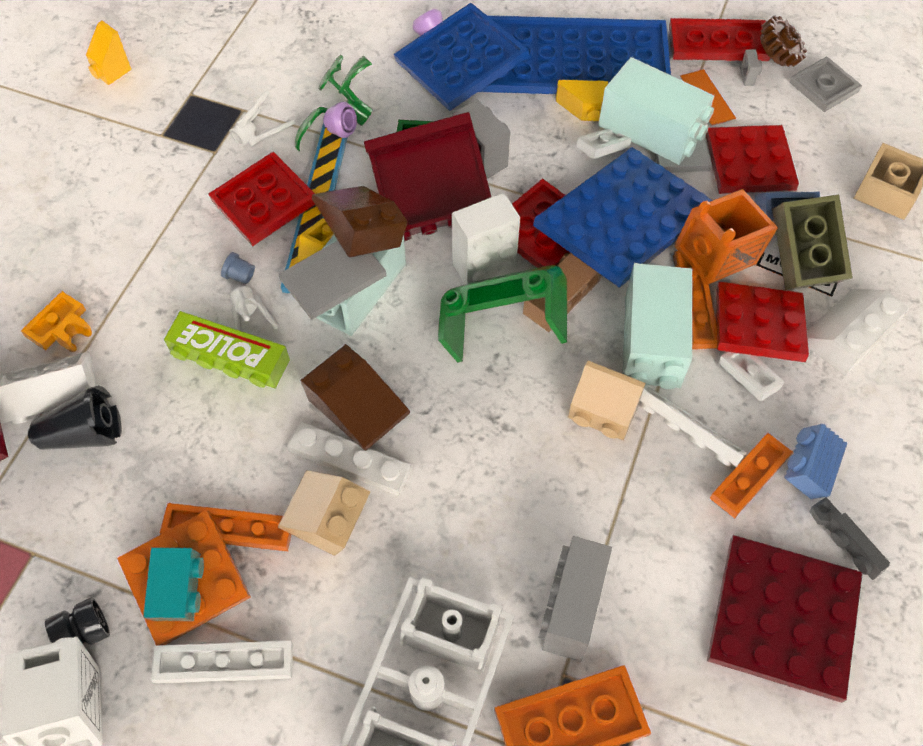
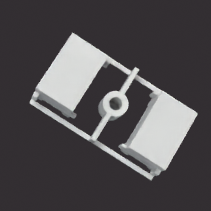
[340,576,515,746]

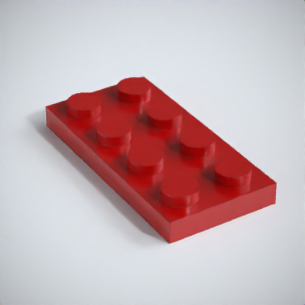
[669,18,770,61]

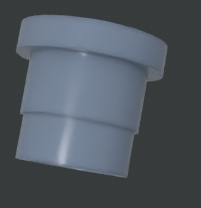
[221,252,255,284]

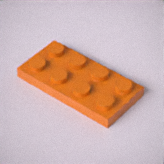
[494,665,651,746]

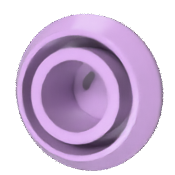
[413,9,443,36]
[323,102,357,138]

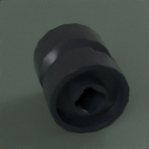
[45,597,110,645]

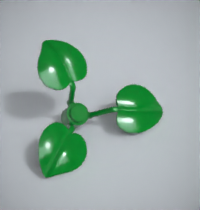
[295,54,373,151]

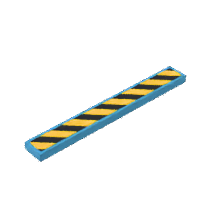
[281,122,347,293]

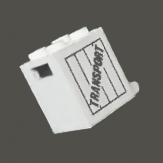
[2,637,103,746]

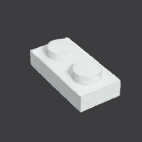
[576,129,631,159]
[719,352,785,402]

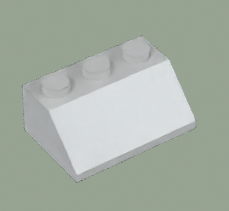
[807,289,909,376]
[0,351,96,425]

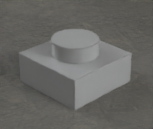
[740,49,762,86]

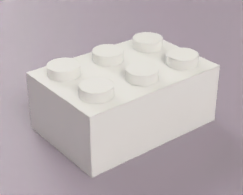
[452,193,520,284]

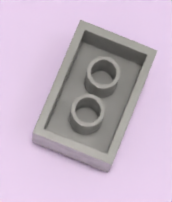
[538,536,612,662]

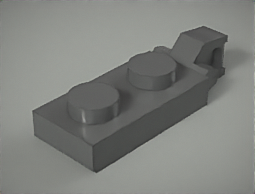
[809,497,890,580]

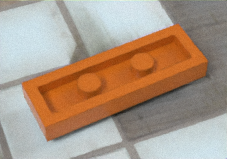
[710,433,793,519]

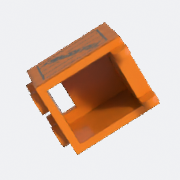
[674,189,778,285]

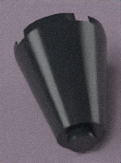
[28,385,122,450]

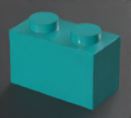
[143,548,204,621]

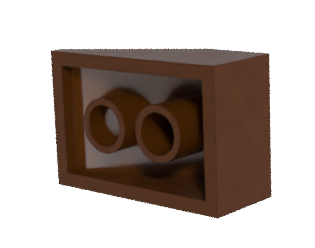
[312,186,408,258]
[300,344,410,451]

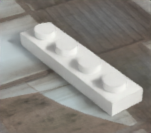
[639,385,747,467]
[287,421,411,496]
[151,641,293,684]

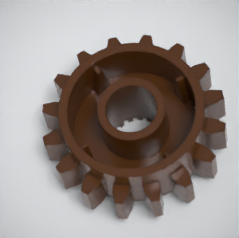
[760,15,807,67]

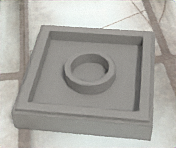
[789,56,862,112]

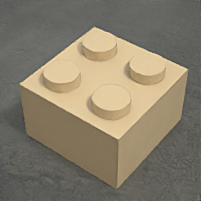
[853,143,923,220]

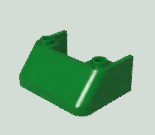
[438,265,567,363]

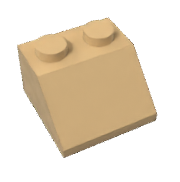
[568,361,646,441]
[278,470,370,556]

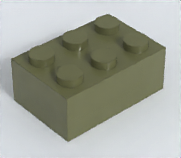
[772,194,853,290]

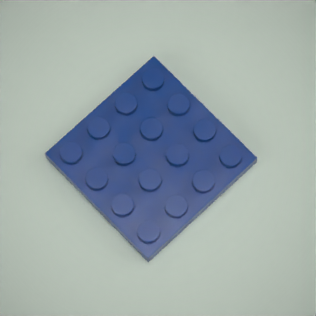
[394,3,530,111]

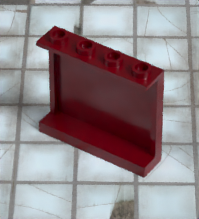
[363,112,492,242]

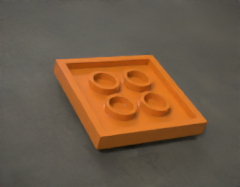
[117,510,251,646]

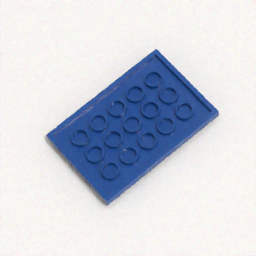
[533,147,713,288]

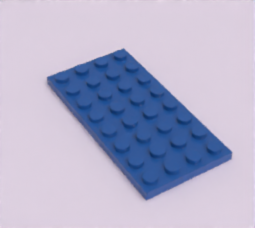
[479,16,671,94]

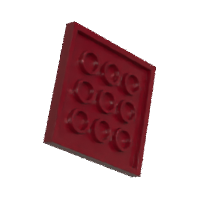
[707,535,863,703]

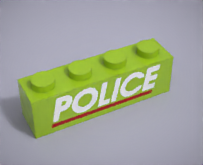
[164,311,290,389]

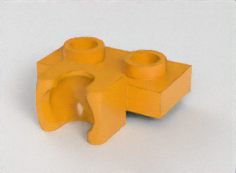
[21,291,92,352]

